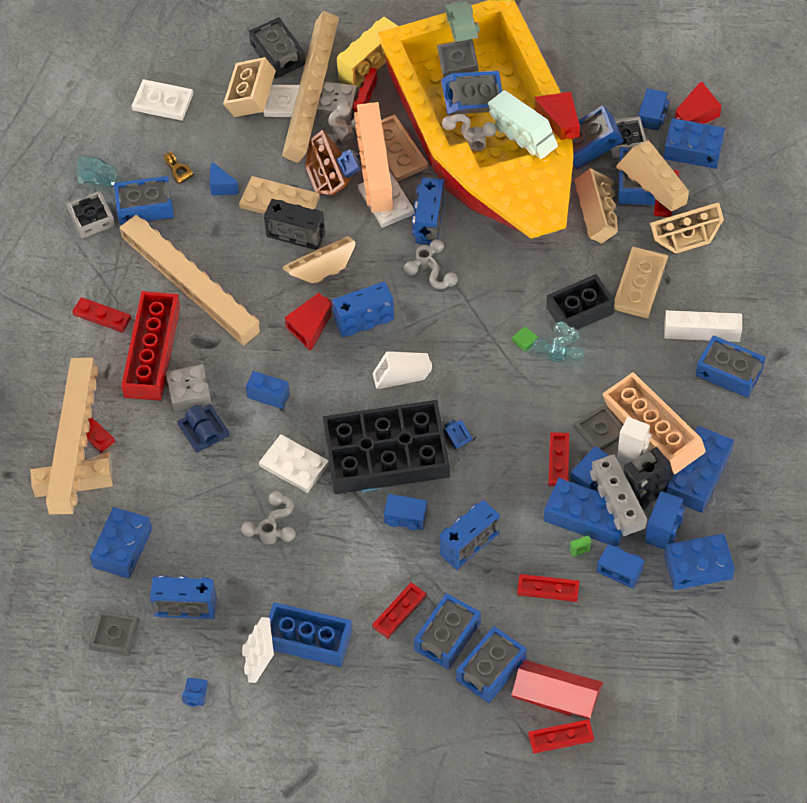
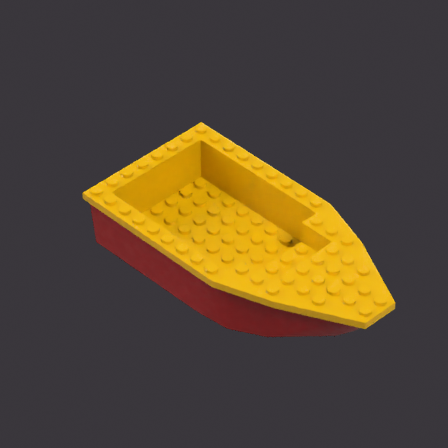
[378,0,573,239]

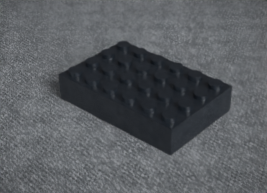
[322,400,450,494]

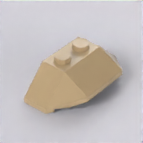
[649,202,724,254]
[283,236,356,283]

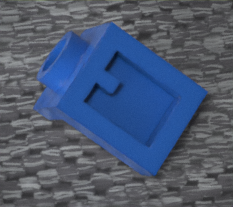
[336,150,362,178]
[443,419,473,449]
[182,678,208,707]

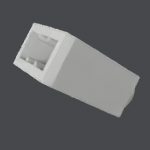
[372,352,432,389]

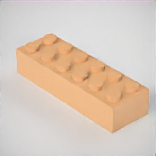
[354,102,393,213]
[603,372,706,475]

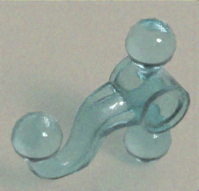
[532,322,584,362]

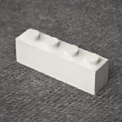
[664,310,742,342]
[617,417,652,472]

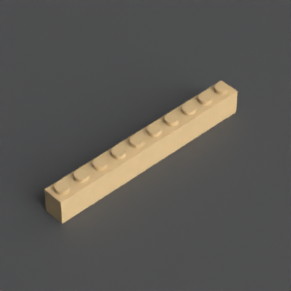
[282,11,339,163]
[120,215,260,346]
[46,358,99,514]

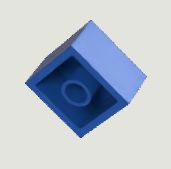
[645,491,685,550]

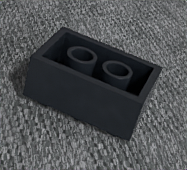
[546,274,615,336]

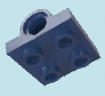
[177,404,230,453]

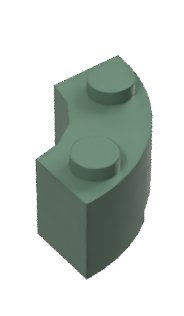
[444,0,479,42]

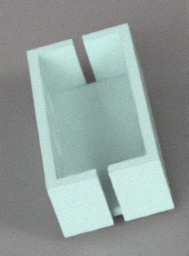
[488,90,558,159]

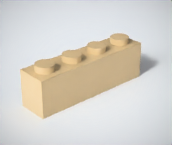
[616,140,689,212]
[574,169,618,243]
[30,452,113,498]

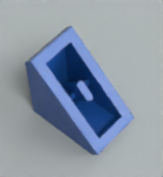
[210,162,239,195]

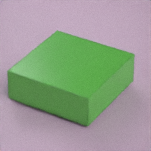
[512,326,539,352]
[570,535,591,557]

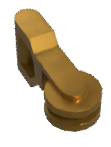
[164,151,194,184]

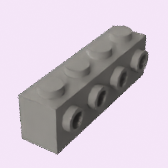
[590,454,647,536]

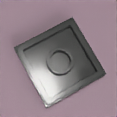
[437,39,479,78]
[574,405,623,450]
[89,610,139,656]

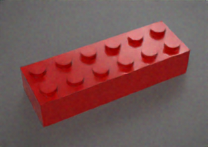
[121,291,181,401]

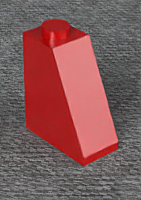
[675,82,722,124]
[534,92,580,140]
[284,293,332,351]

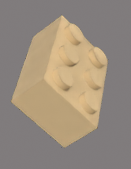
[223,57,276,117]

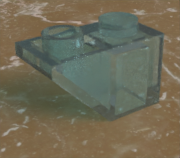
[76,156,117,185]

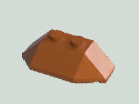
[305,130,351,196]

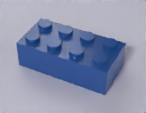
[667,426,734,513]
[544,478,623,546]
[268,602,353,667]

